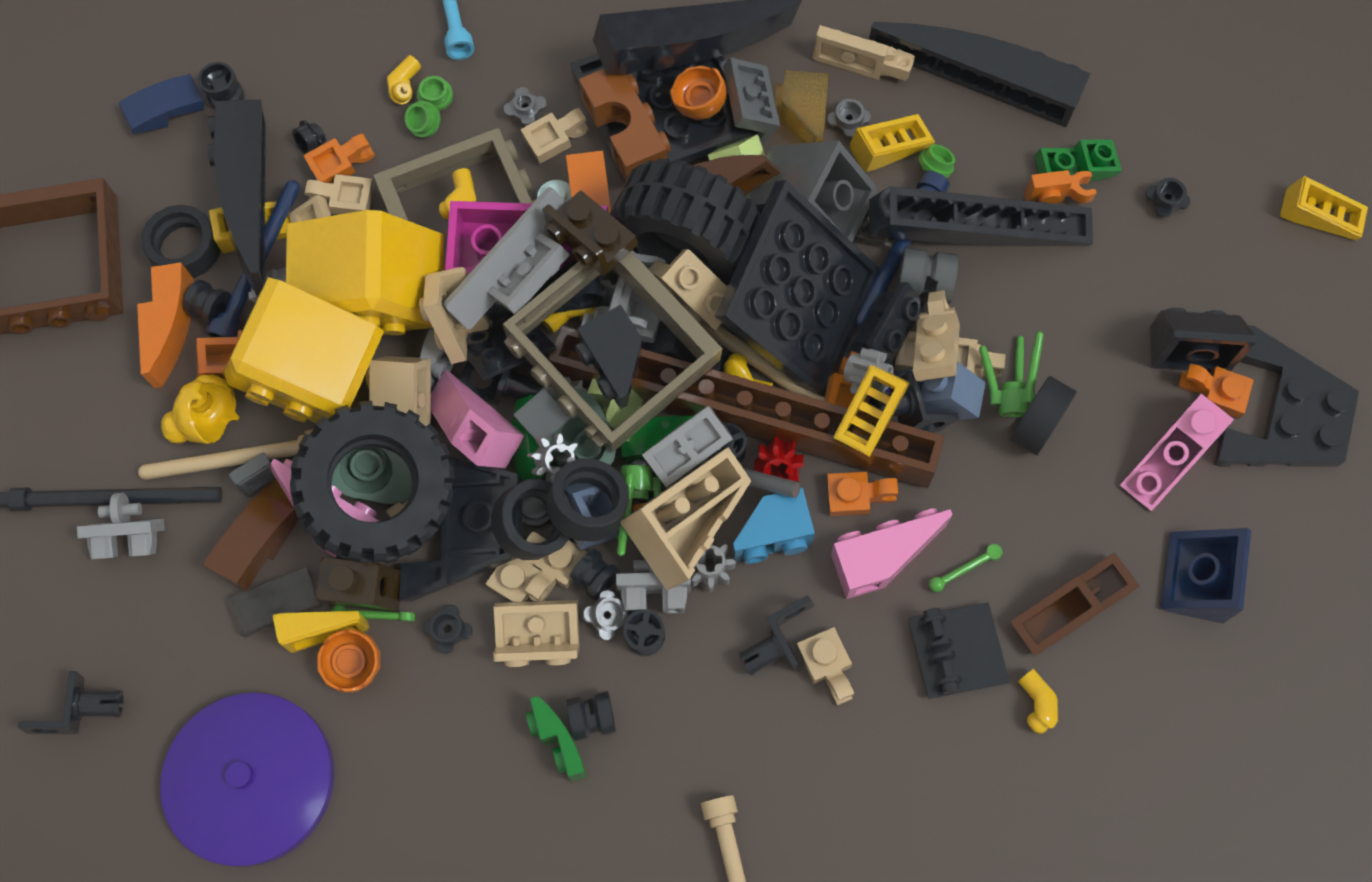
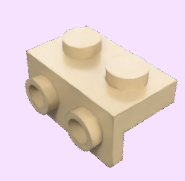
[648,249,727,330]
[419,267,489,364]
[493,600,580,667]

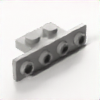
[443,187,569,330]

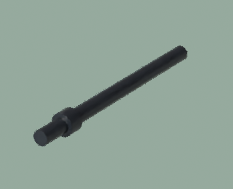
[0,487,222,512]

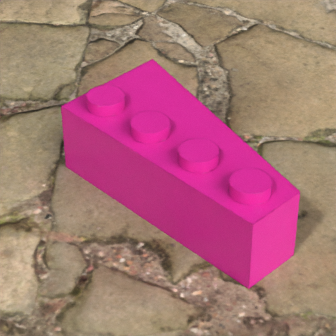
[445,201,609,275]

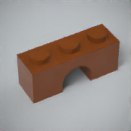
[579,69,671,181]

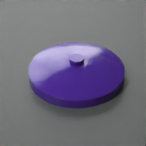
[160,693,334,867]

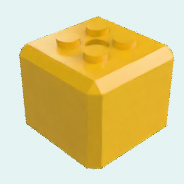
[285,210,444,335]
[223,277,384,423]

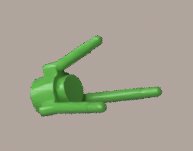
[979,331,1044,417]
[615,465,662,556]

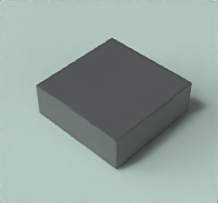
[513,388,571,442]
[229,452,275,497]

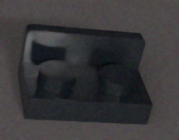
[847,282,925,365]

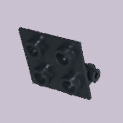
[466,318,556,381]
[908,602,1010,699]

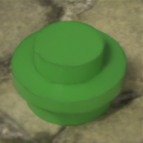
[417,76,453,111]
[405,100,440,138]
[919,144,955,178]

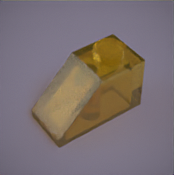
[775,70,829,143]

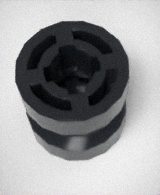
[198,62,245,109]
[567,691,616,741]

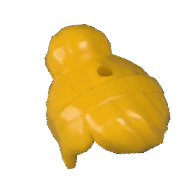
[161,374,240,444]

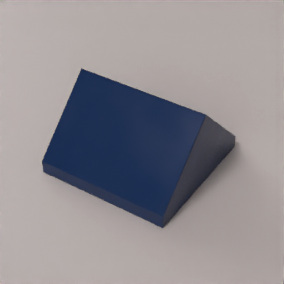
[1161,528,1251,624]

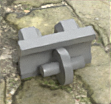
[77,493,165,560]
[616,560,691,615]

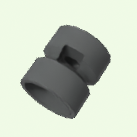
[897,247,959,304]

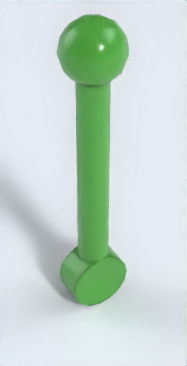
[928,544,1003,592]
[331,606,415,621]

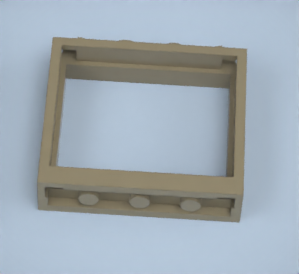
[373,128,537,221]
[503,251,722,453]

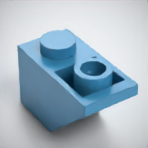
[732,488,815,564]

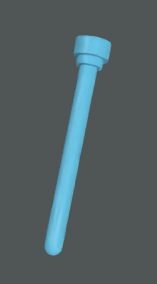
[442,0,475,60]

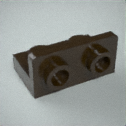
[542,190,638,276]

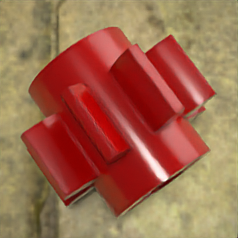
[754,437,804,482]

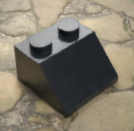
[1150,308,1256,372]

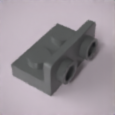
[723,57,780,145]

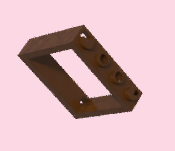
[0,178,123,334]

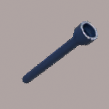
[857,171,950,328]
[205,180,300,338]

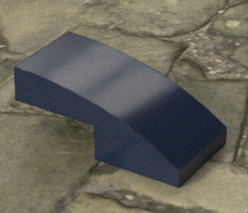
[119,74,204,134]

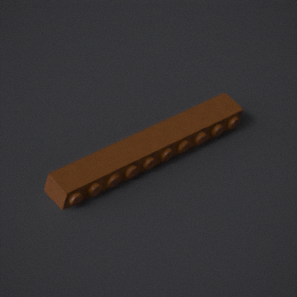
[549,326,945,488]

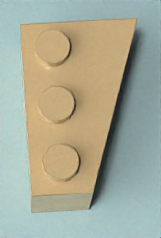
[621,447,751,591]

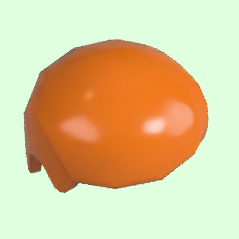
[670,66,727,121]
[317,628,381,692]

